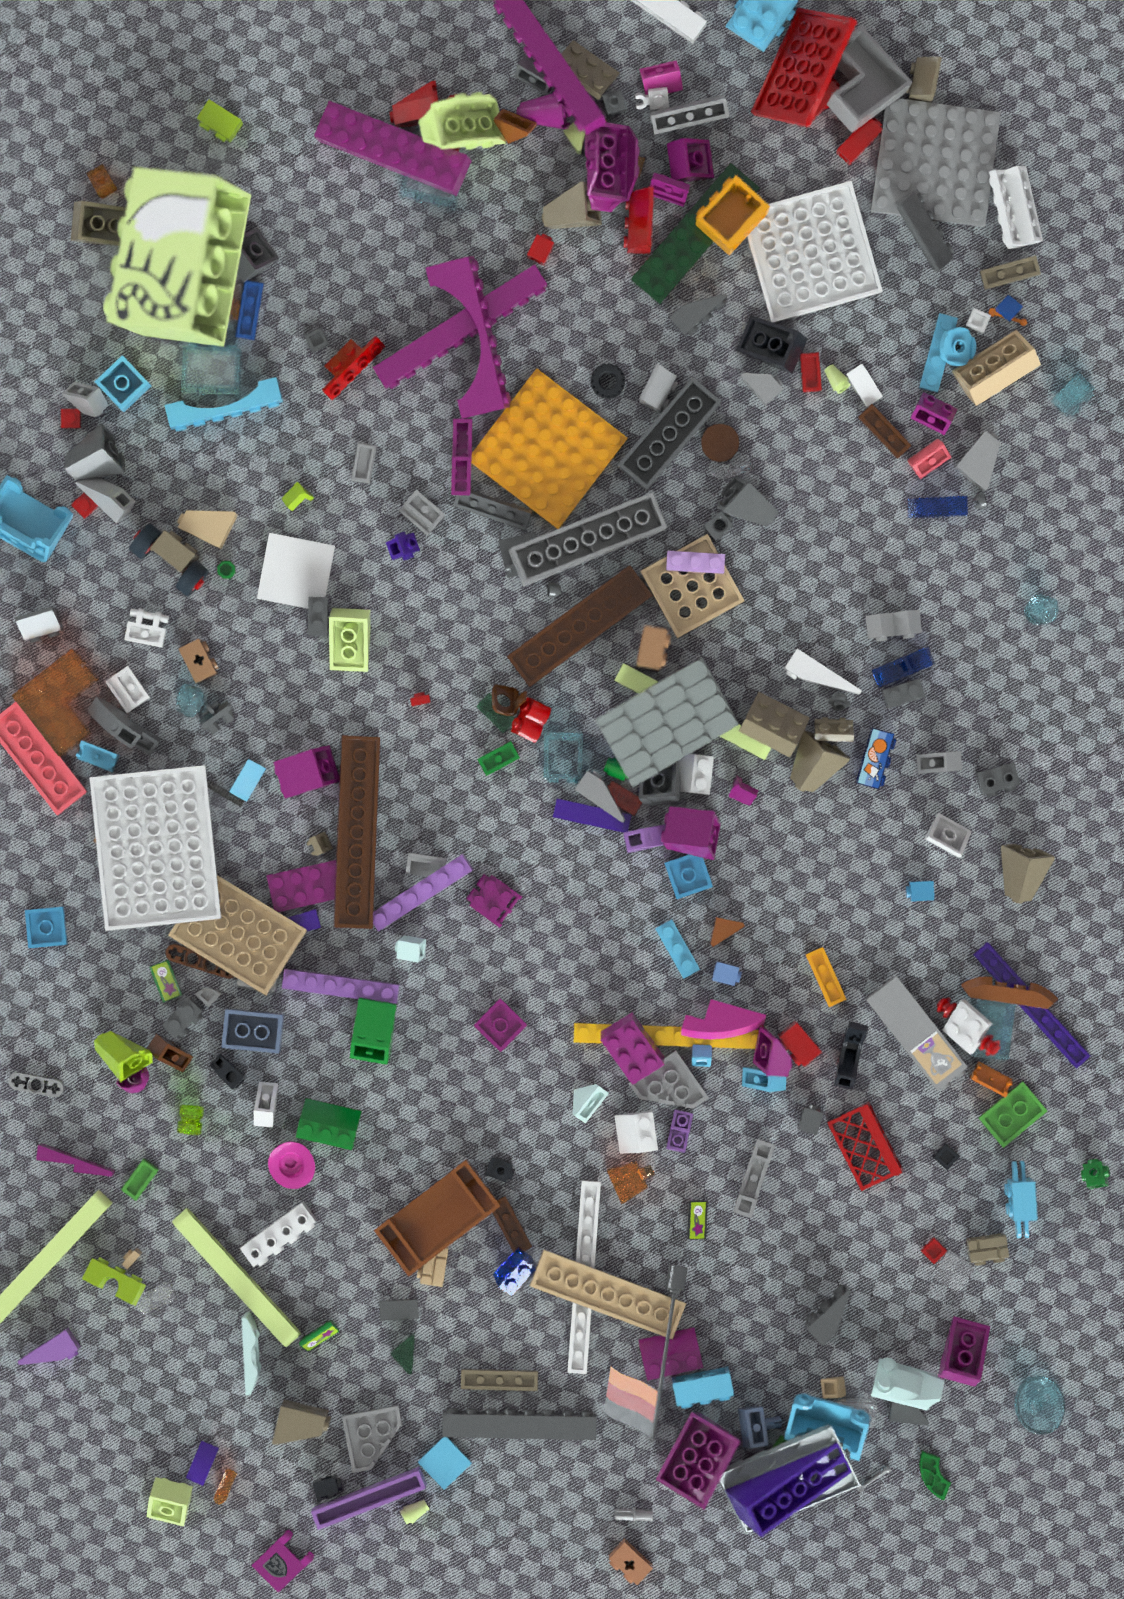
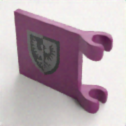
[251,1529,315,1593]

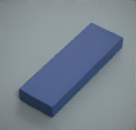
[235,280,264,341]

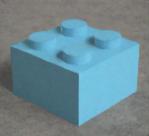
[95,355,151,412]

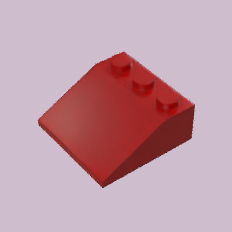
[624,186,654,254]

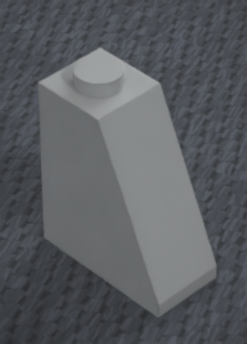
[955,431,1000,492]

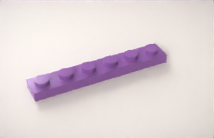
[373,854,473,931]

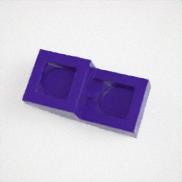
[186,1441,219,1486]

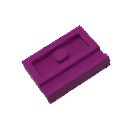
[650,172,690,207]

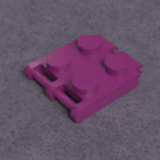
[466,874,522,928]

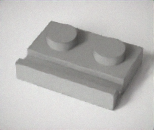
[398,490,446,536]

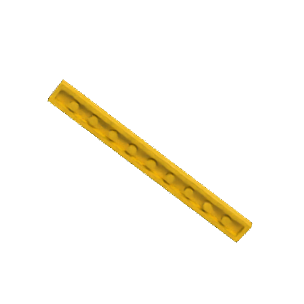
[574,1023,759,1049]

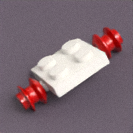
[937,997,1000,1056]

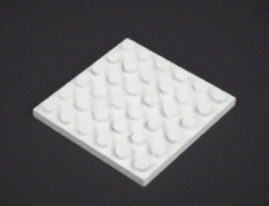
[747,181,883,323]

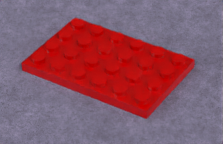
[751,8,857,128]

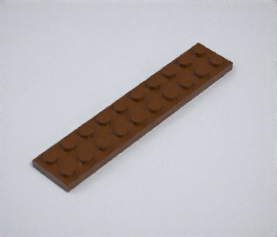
[333,735,380,929]

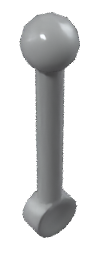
[857,1465,891,1492]

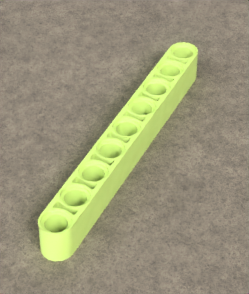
[614,664,771,760]
[0,1190,113,1323]
[172,1208,301,1347]

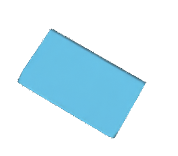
[229,759,266,802]

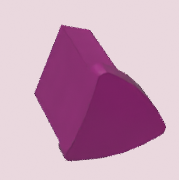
[728,775,759,806]

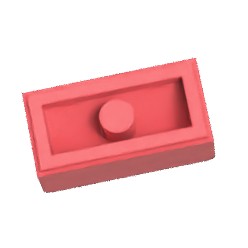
[907,439,951,479]

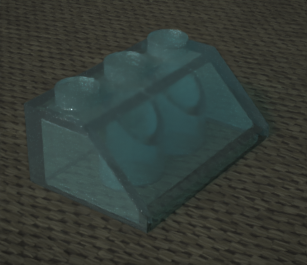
[970,999,1016,1060]

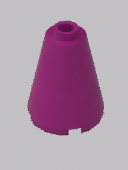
[516,93,570,130]

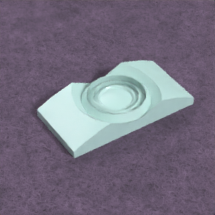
[242,1312,261,1395]

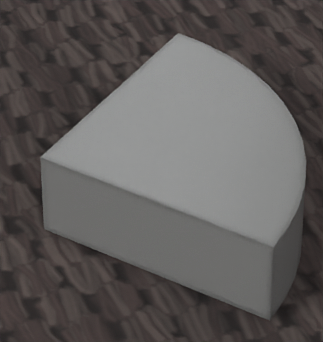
[194,988,222,1008]

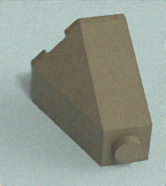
[542,182,602,229]
[790,730,850,792]
[1001,844,1055,904]

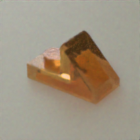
[86,164,117,199]

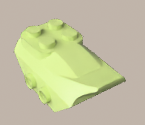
[419,92,506,150]

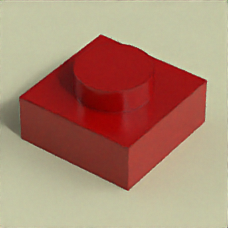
[61,409,81,429]
[71,492,98,519]
[410,692,431,707]

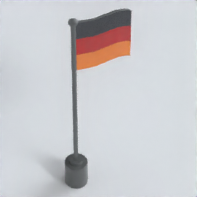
[604,1265,687,1442]

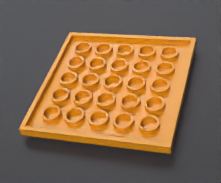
[472,368,628,529]

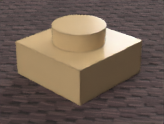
[122,1248,142,1269]

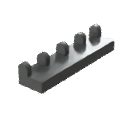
[453,490,533,530]

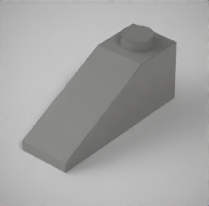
[574,770,625,823]

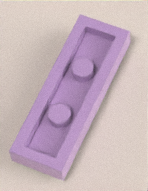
[666,551,725,574]

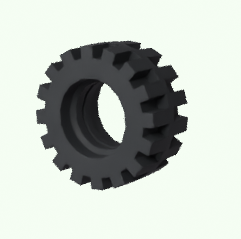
[591,363,625,399]

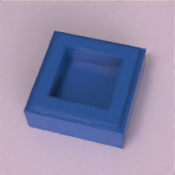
[995,295,1023,322]

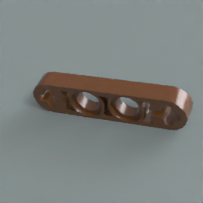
[165,944,235,979]

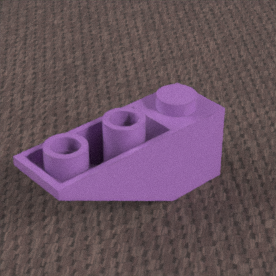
[623,824,666,853]

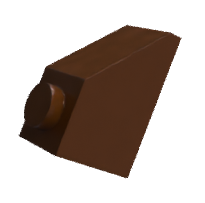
[146,1033,193,1072]

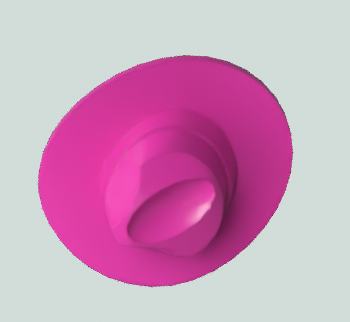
[268,1141,315,1189]

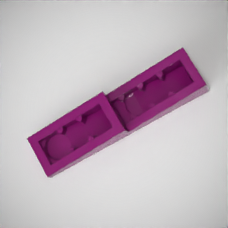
[451,419,473,496]
[36,1143,115,1177]

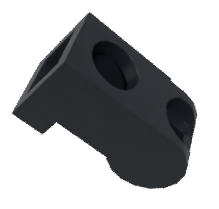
[210,1054,248,1090]

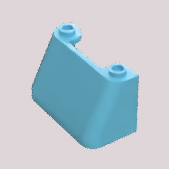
[0,475,73,562]
[784,1394,870,1461]

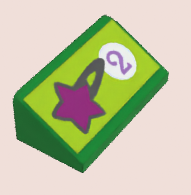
[149,960,182,1003]
[299,1320,339,1351]

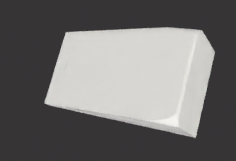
[845,364,883,407]

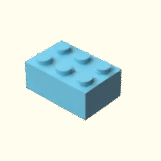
[672,1367,734,1408]

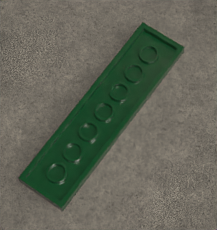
[631,163,760,305]

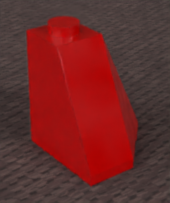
[389,81,439,128]

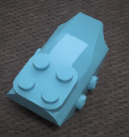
[725,0,799,52]

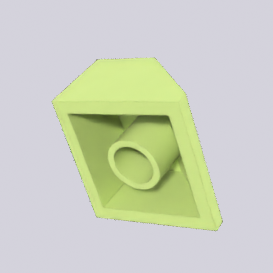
[147,1477,193,1526]

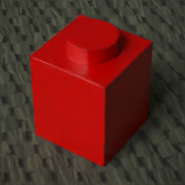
[527,234,554,266]

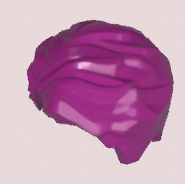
[116,1067,150,1094]

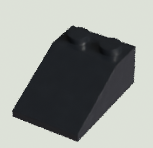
[736,315,808,374]

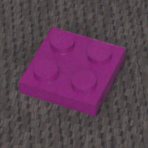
[473,998,528,1052]

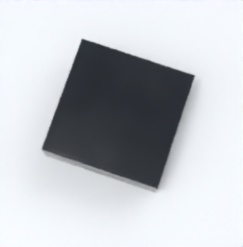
[933,1143,960,1170]

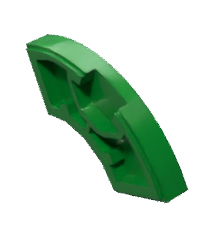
[919,1450,951,1500]

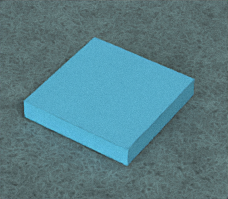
[418,1437,472,1490]

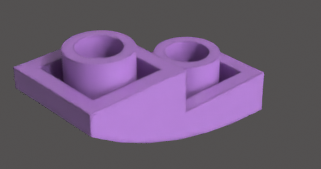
[666,1110,693,1153]

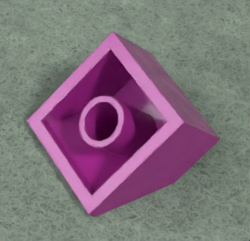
[667,138,714,182]
[753,1026,792,1077]

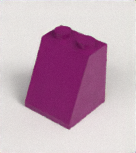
[273,745,340,798]
[661,806,721,860]

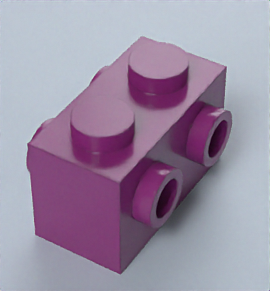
[911,392,958,435]

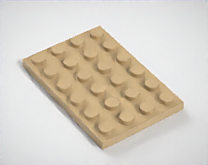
[168,875,307,996]

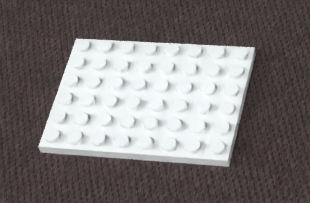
[90,765,221,931]

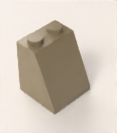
[272,1400,331,1445]

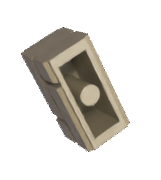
[966,1233,1009,1266]

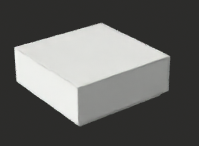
[966,308,991,334]

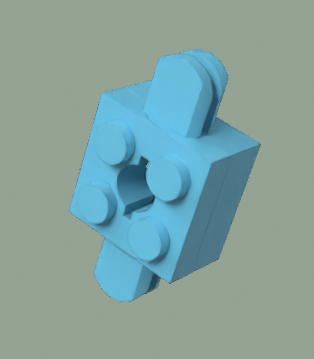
[1004,1161,1037,1238]

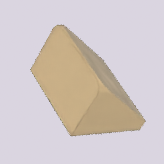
[821,1377,846,1399]

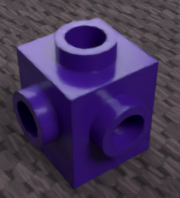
[386,531,420,561]

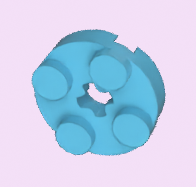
[940,327,976,366]

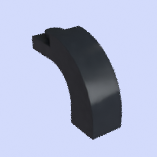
[834,1022,868,1090]

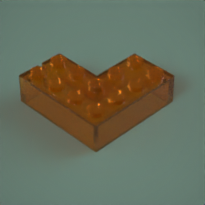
[11,649,99,757]

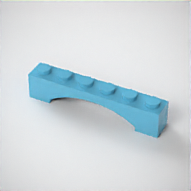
[164,377,283,431]

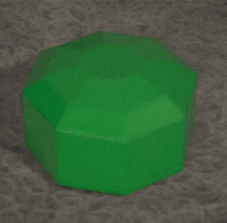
[217,561,236,579]

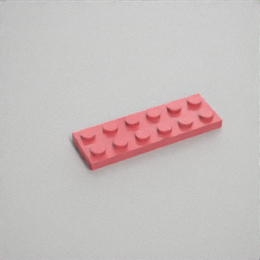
[0,701,88,815]

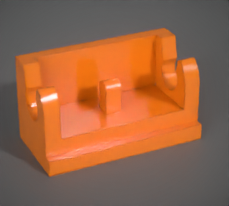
[969,1061,1013,1098]

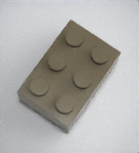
[739,692,810,757]

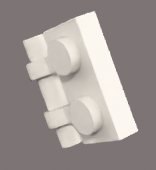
[124,608,169,648]

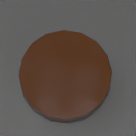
[701,424,739,462]

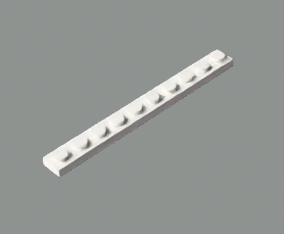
[567,1180,601,1374]

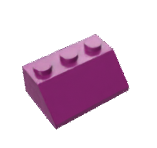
[638,1327,704,1381]

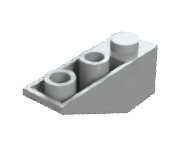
[75,477,136,523]

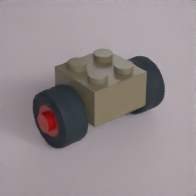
[129,524,209,597]

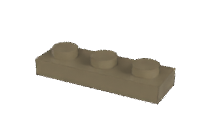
[980,255,1041,290]

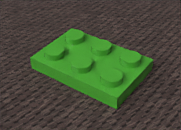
[978,1081,1047,1148]

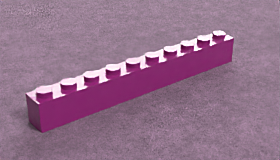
[493,0,606,136]
[373,264,547,389]

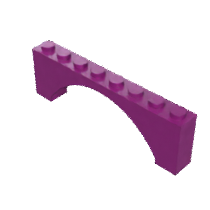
[426,256,511,419]

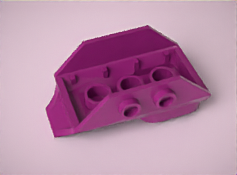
[585,122,640,212]

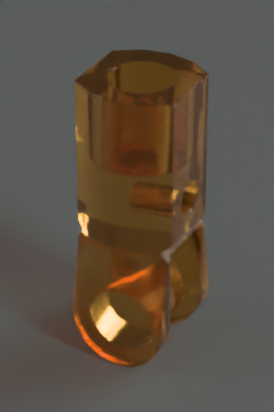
[214,1468,238,1505]

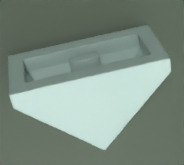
[573,1084,609,1123]

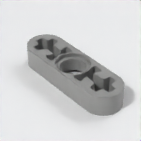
[8,1072,65,1097]

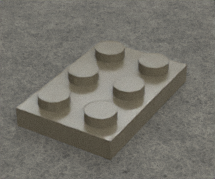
[561,40,620,100]

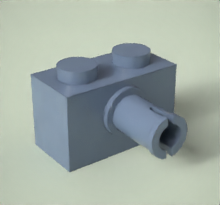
[738,1405,782,1449]

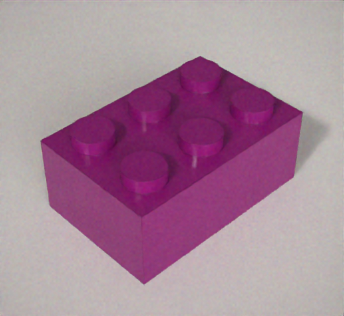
[600,1012,665,1085]

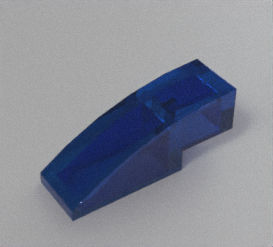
[907,496,968,518]
[872,647,936,688]

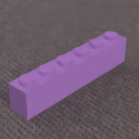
[282,968,400,1004]
[311,1466,427,1530]

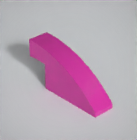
[681,999,766,1039]

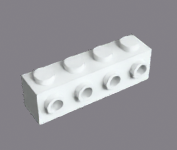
[240,1201,317,1267]

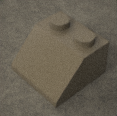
[906,57,942,103]

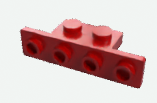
[322,336,385,400]

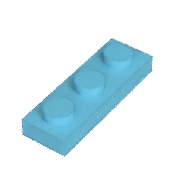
[655,919,700,979]

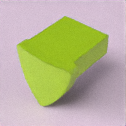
[281,482,315,511]

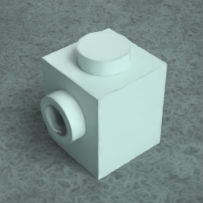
[395,935,426,962]

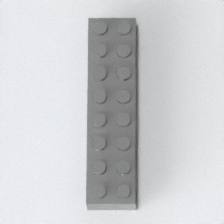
[509,492,667,587]

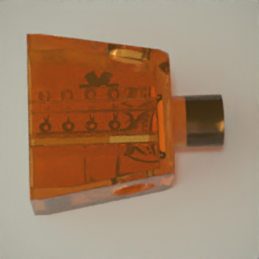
[607,1161,655,1204]

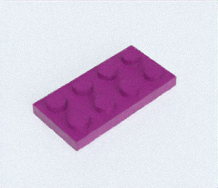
[267,860,336,912]

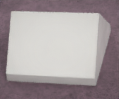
[924,813,972,858]

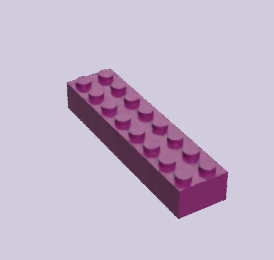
[314,101,472,196]

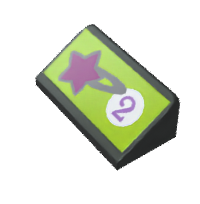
[687,1200,708,1240]

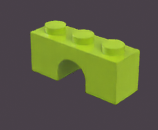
[82,1257,146,1306]

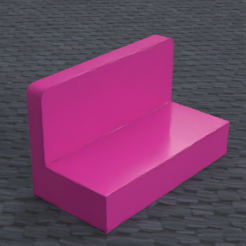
[639,60,683,95]

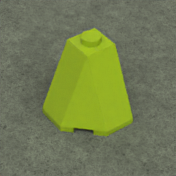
[94,1031,153,1082]

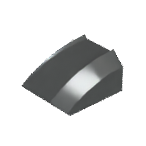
[639,761,680,807]

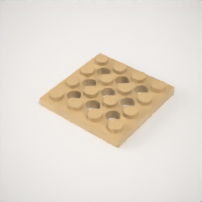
[640,534,744,638]

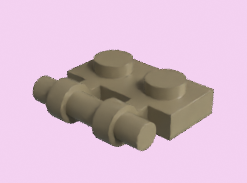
[814,717,854,742]

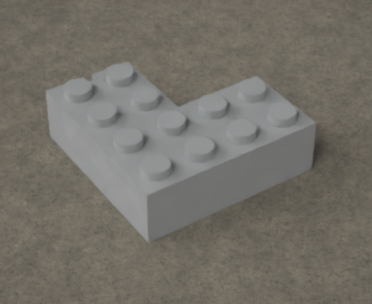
[827,26,912,133]

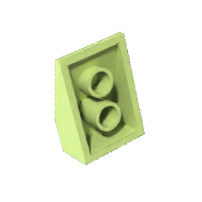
[329,608,370,672]

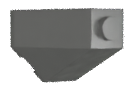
[64,423,125,481]
[717,475,779,527]

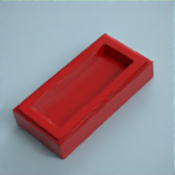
[800,352,822,393]

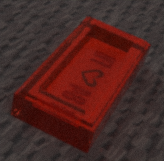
[608,780,642,816]

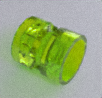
[176,1105,204,1135]

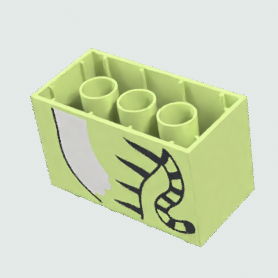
[104,167,251,347]

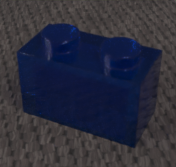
[493,1247,536,1296]

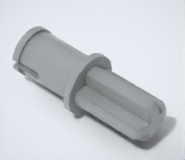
[614,1507,653,1523]

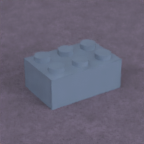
[221,1008,285,1054]

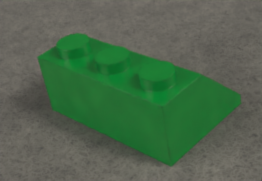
[296,1098,362,1150]

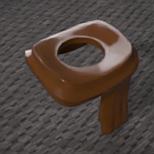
[492,684,527,716]

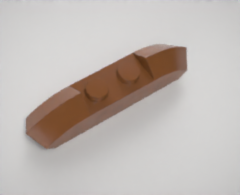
[961,977,1058,1009]

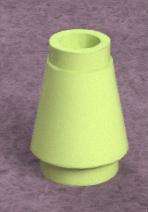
[824,364,851,394]
[400,1499,429,1524]

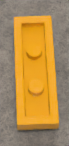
[805,947,847,1007]

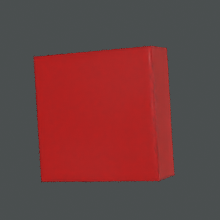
[920,1237,948,1264]

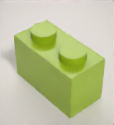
[197,99,243,143]

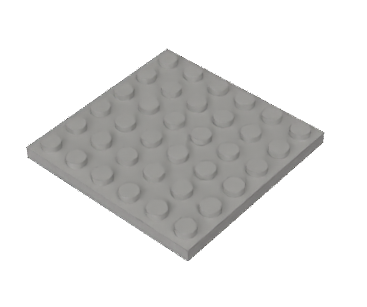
[871,98,1001,227]

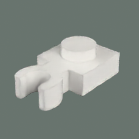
[635,87,669,110]

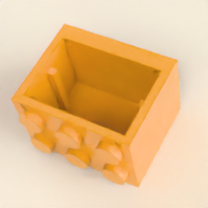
[695,176,770,256]

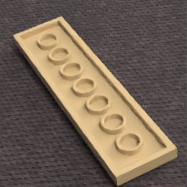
[530,1249,686,1339]

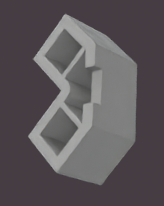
[866,610,922,642]

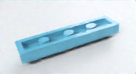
[919,313,958,393]

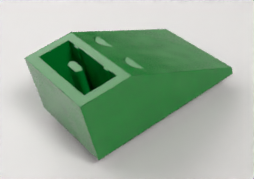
[350,997,397,1065]

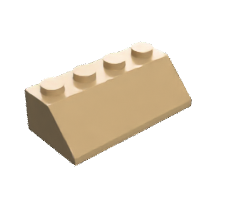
[952,330,1041,406]

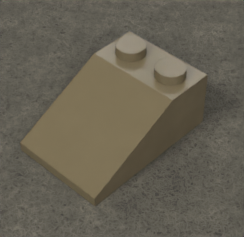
[70,201,127,246]

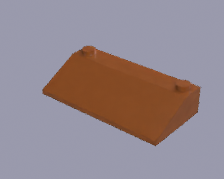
[374,1159,500,1277]

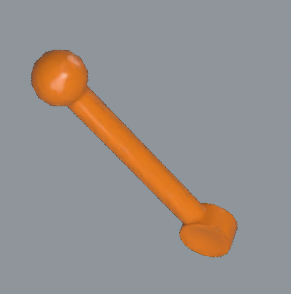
[988,308,1027,326]

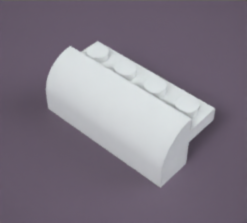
[989,166,1043,249]

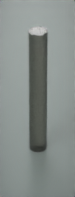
[207,778,245,807]

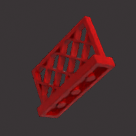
[827,1101,903,1191]

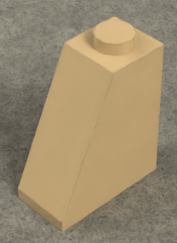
[177,510,238,549]

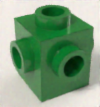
[1081,1159,1110,1189]

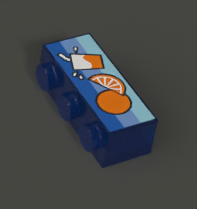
[855,728,897,790]

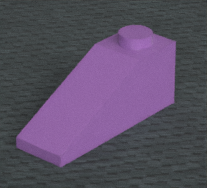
[18,1327,81,1365]

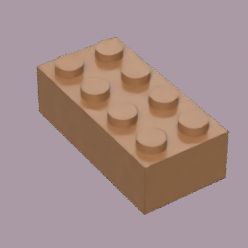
[636,626,671,672]

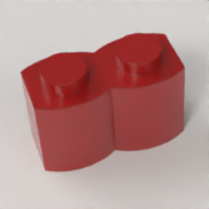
[511,697,551,743]

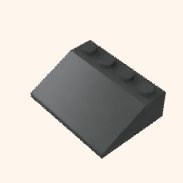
[894,191,954,273]

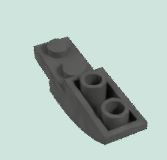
[87,695,161,756]

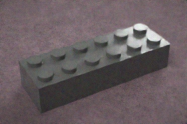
[617,377,722,492]

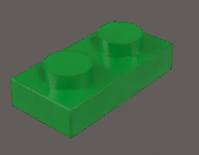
[477,741,520,776]

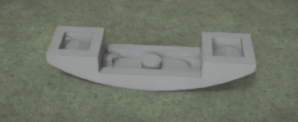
[733,1139,776,1218]

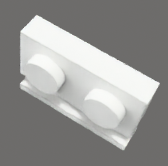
[105,666,150,713]

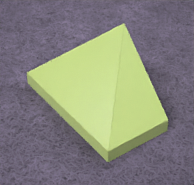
[563,122,585,154]

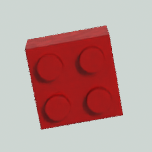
[777,1020,822,1067]

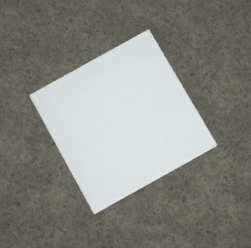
[257,533,335,609]

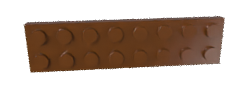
[507,565,653,687]

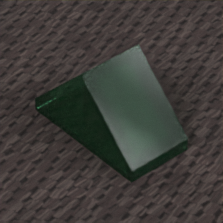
[390,1333,415,1374]

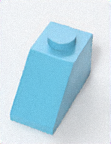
[742,1067,786,1092]

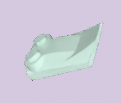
[871,1357,945,1410]

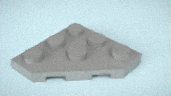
[629,1050,709,1109]
[342,1405,402,1473]

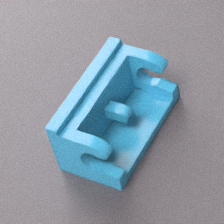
[76,740,120,772]

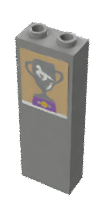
[865,975,968,1091]

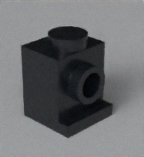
[485,1155,515,1183]
[313,1474,343,1502]

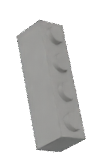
[649,94,730,134]

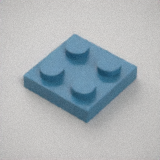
[664,854,713,899]
[25,906,68,948]

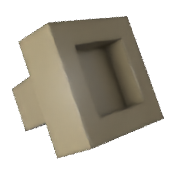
[307,832,333,856]

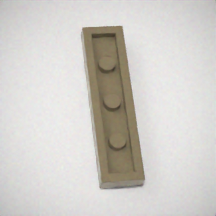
[461,1369,538,1391]

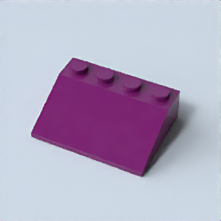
[655,1412,741,1509]

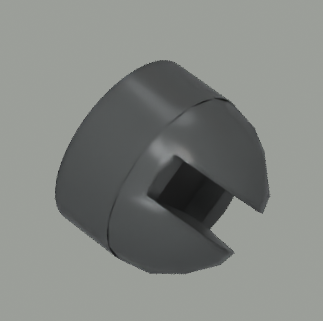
[972,493,988,509]
[547,582,562,598]

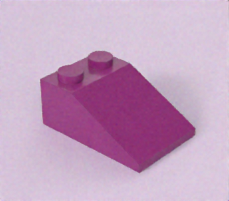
[938,1316,990,1387]

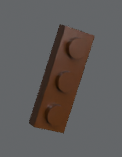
[858,404,912,459]
[492,1195,532,1256]

